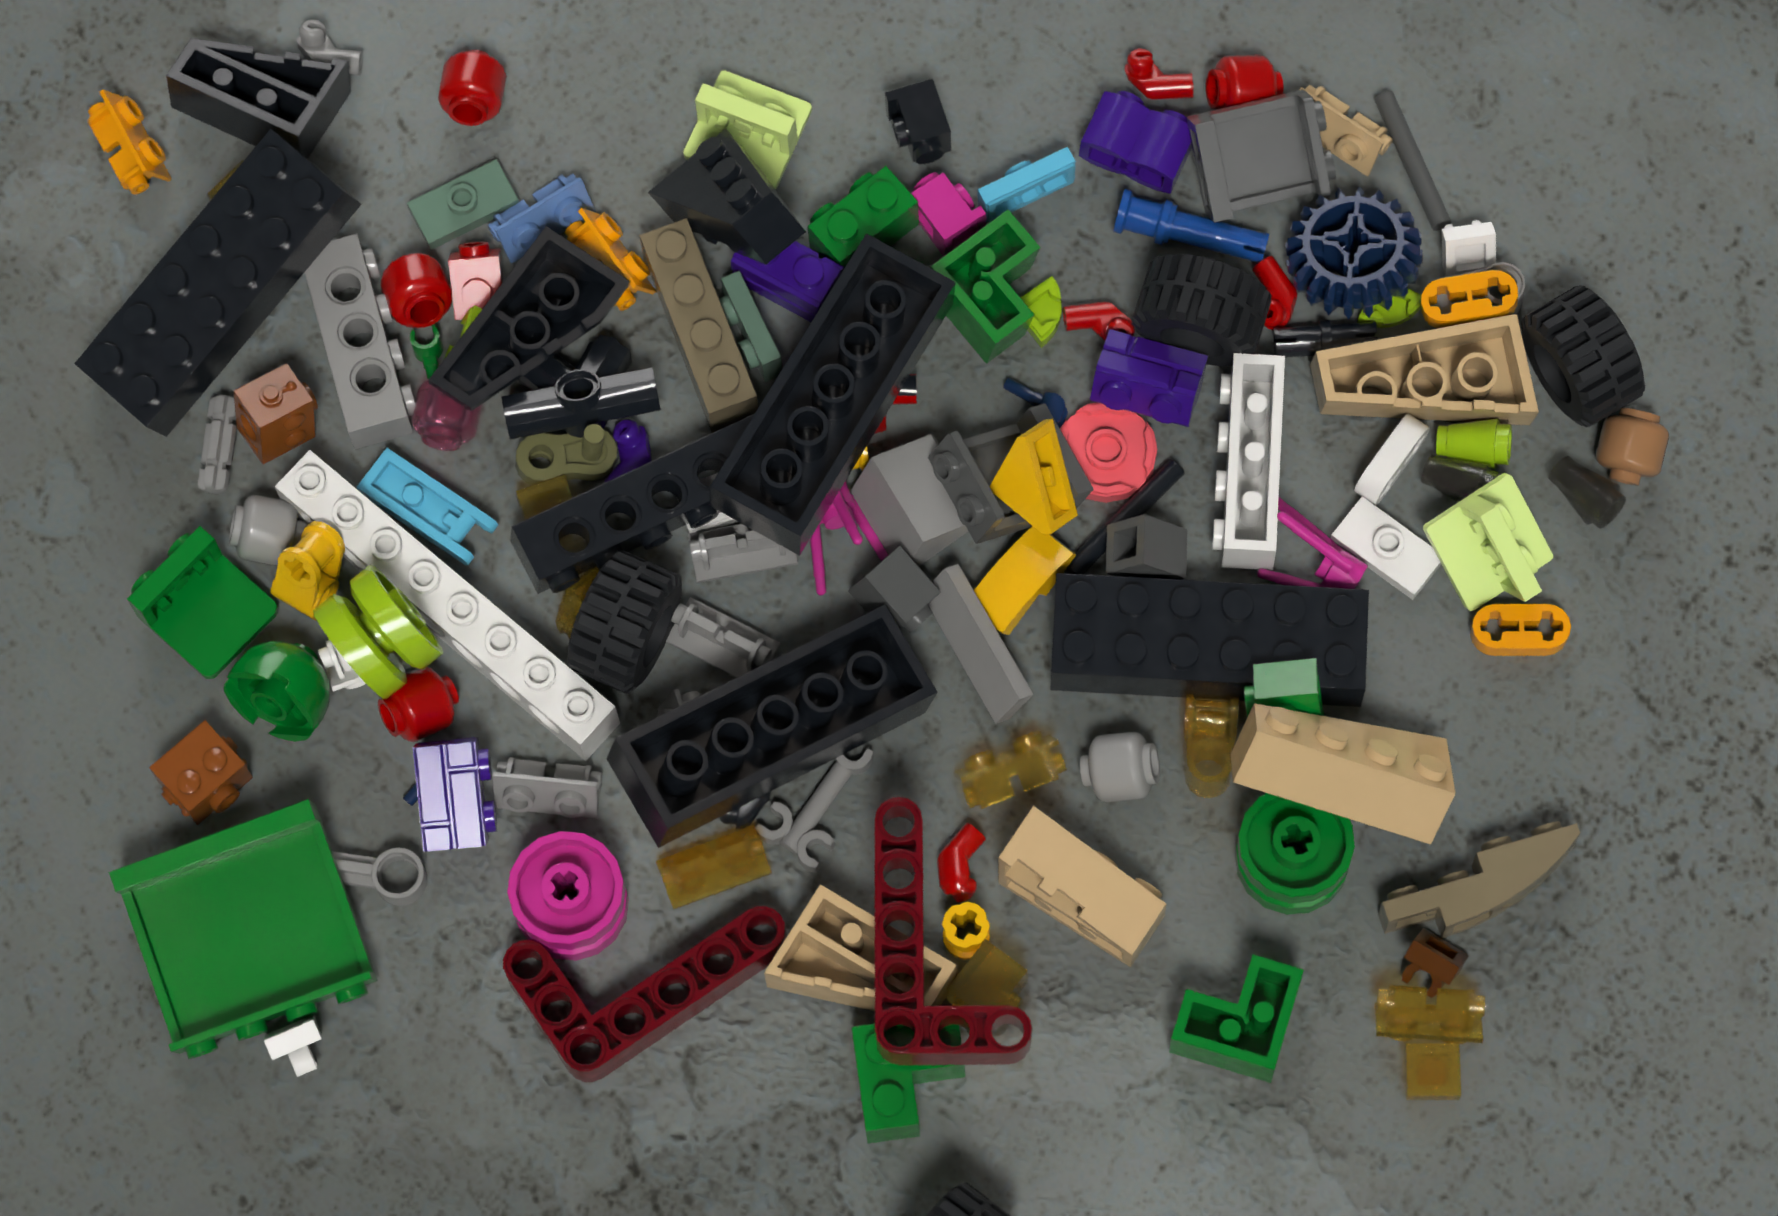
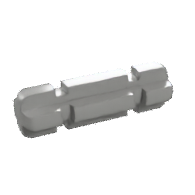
[198,395,236,494]

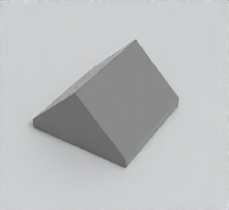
[850,434,968,567]

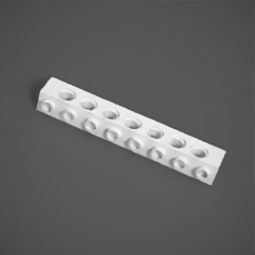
[275,450,620,761]

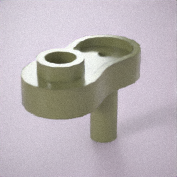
[515,424,617,487]

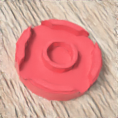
[1060,402,1157,503]

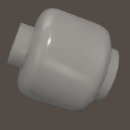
[229,495,306,566]
[1080,732,1160,802]

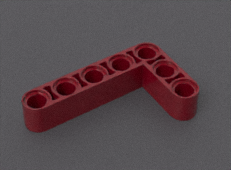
[874,797,1032,1065]
[503,906,787,1082]

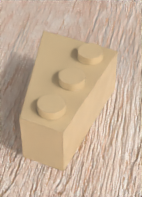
[998,806,1166,967]

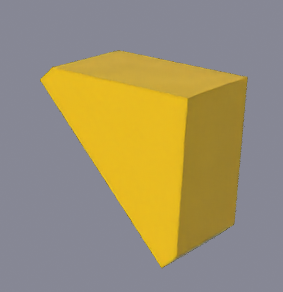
[989,419,1078,535]

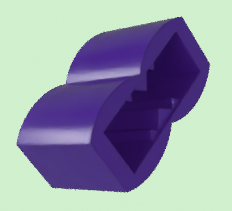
[1079,91,1192,194]

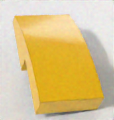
[974,526,1076,635]

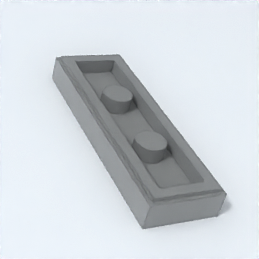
[927,564,1033,724]

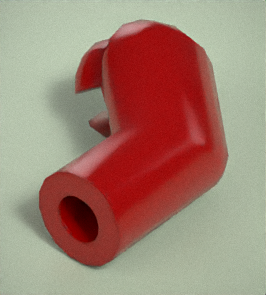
[1124,49,1193,100]
[1252,256,1298,330]
[1063,302,1135,341]
[937,823,986,902]

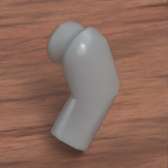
[297,20,363,76]

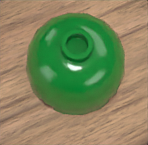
[224,641,330,742]

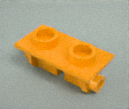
[88,89,172,195]
[565,208,656,311]

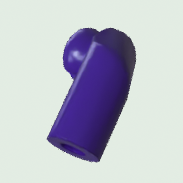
[604,419,652,483]

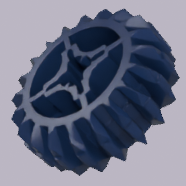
[1285,185,1423,320]

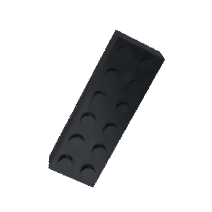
[74,129,361,437]
[710,233,956,556]
[1050,573,1369,707]
[607,605,938,848]

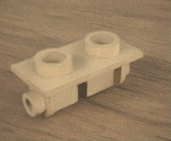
[1299,85,1393,177]

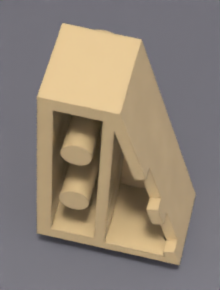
[764,884,957,1011]

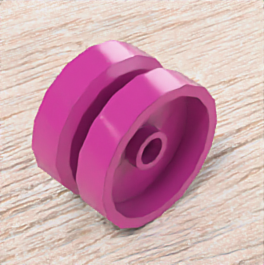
[507,831,629,961]

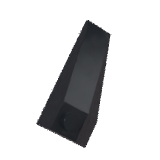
[428,226,630,411]

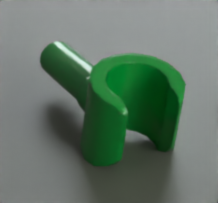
[410,325,444,400]

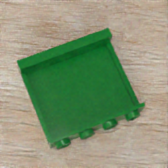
[109,799,378,1059]

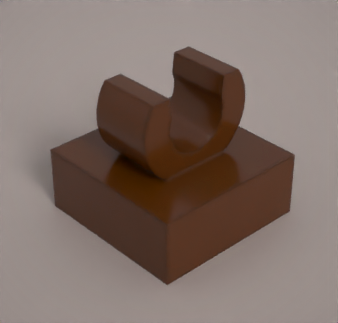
[1402,928,1469,998]

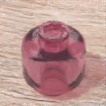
[412,379,483,451]

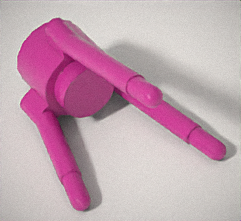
[810,481,888,595]
[1257,497,1368,589]

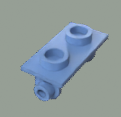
[487,174,596,264]

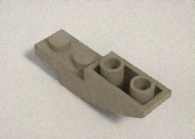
[1378,821,1580,939]

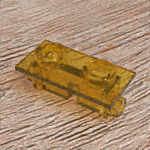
[954,731,1067,810]
[656,825,772,910]
[1375,984,1485,1045]

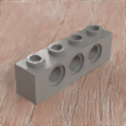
[305,234,418,449]

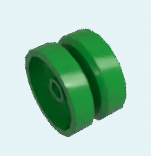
[1235,793,1355,915]

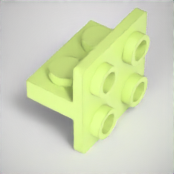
[683,71,812,190]
[1423,473,1553,611]

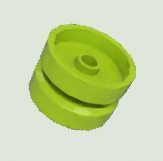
[313,564,443,699]

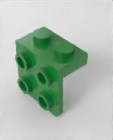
[127,526,278,679]

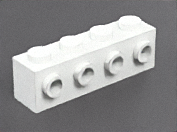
[1212,353,1285,570]

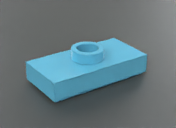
[978,147,1076,223]

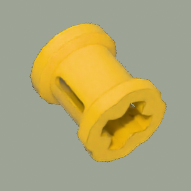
[942,902,990,960]

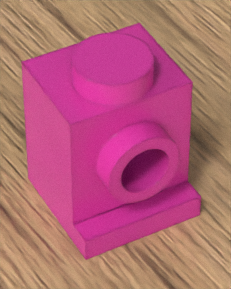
[911,172,986,257]

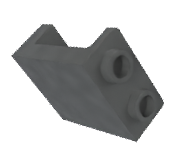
[1186,90,1336,223]
[928,404,1094,544]

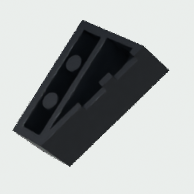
[648,129,806,264]

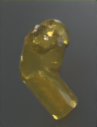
[555,567,599,639]

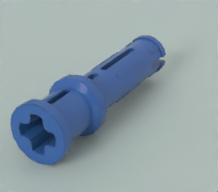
[1113,189,1270,264]

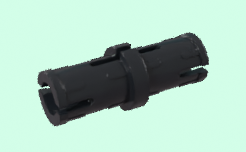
[1273,320,1378,358]

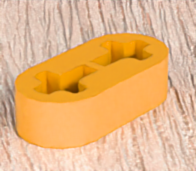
[1421,270,1518,329]
[1470,604,1571,656]

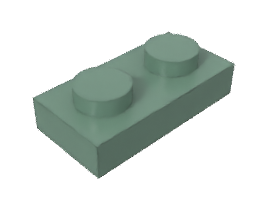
[719,271,783,382]

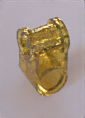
[1184,694,1239,798]

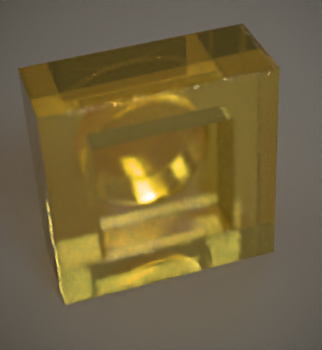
[516,475,573,520]
[1404,1043,1461,1100]

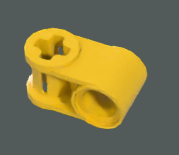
[270,521,345,621]

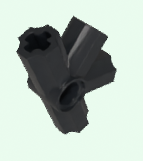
[501,335,661,439]

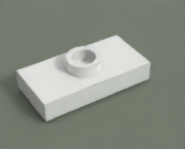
[1331,496,1441,600]

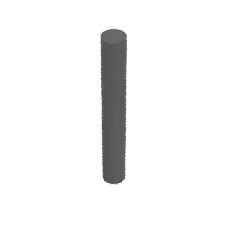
[1374,91,1451,231]

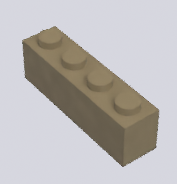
[639,218,759,433]

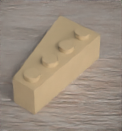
[1310,314,1539,425]
[1231,703,1456,845]

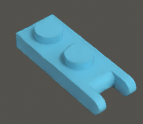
[356,448,498,566]

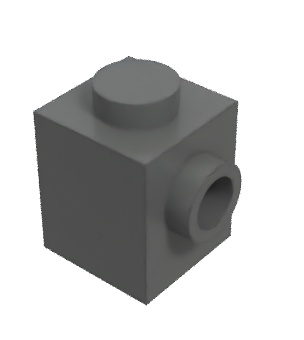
[1106,514,1187,580]
[848,546,941,633]

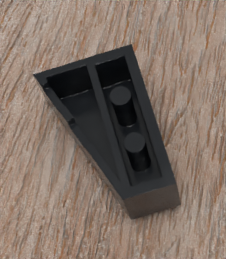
[166,38,351,158]

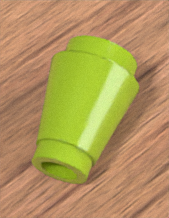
[1436,418,1512,469]

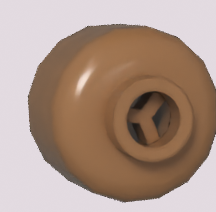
[1596,408,1669,486]

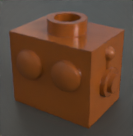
[233,363,318,464]
[149,720,253,825]

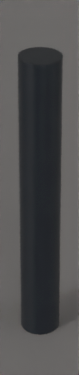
[1066,459,1185,575]

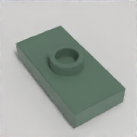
[407,159,519,250]

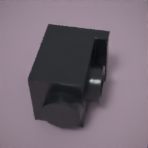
[885,79,951,164]

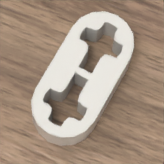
[1354,414,1430,506]

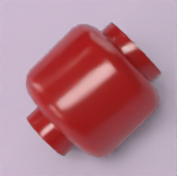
[438,50,507,126]
[1206,54,1284,110]
[380,253,452,328]
[378,667,459,742]

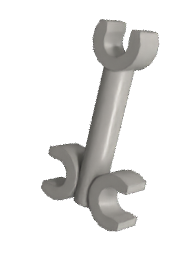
[755,749,873,873]

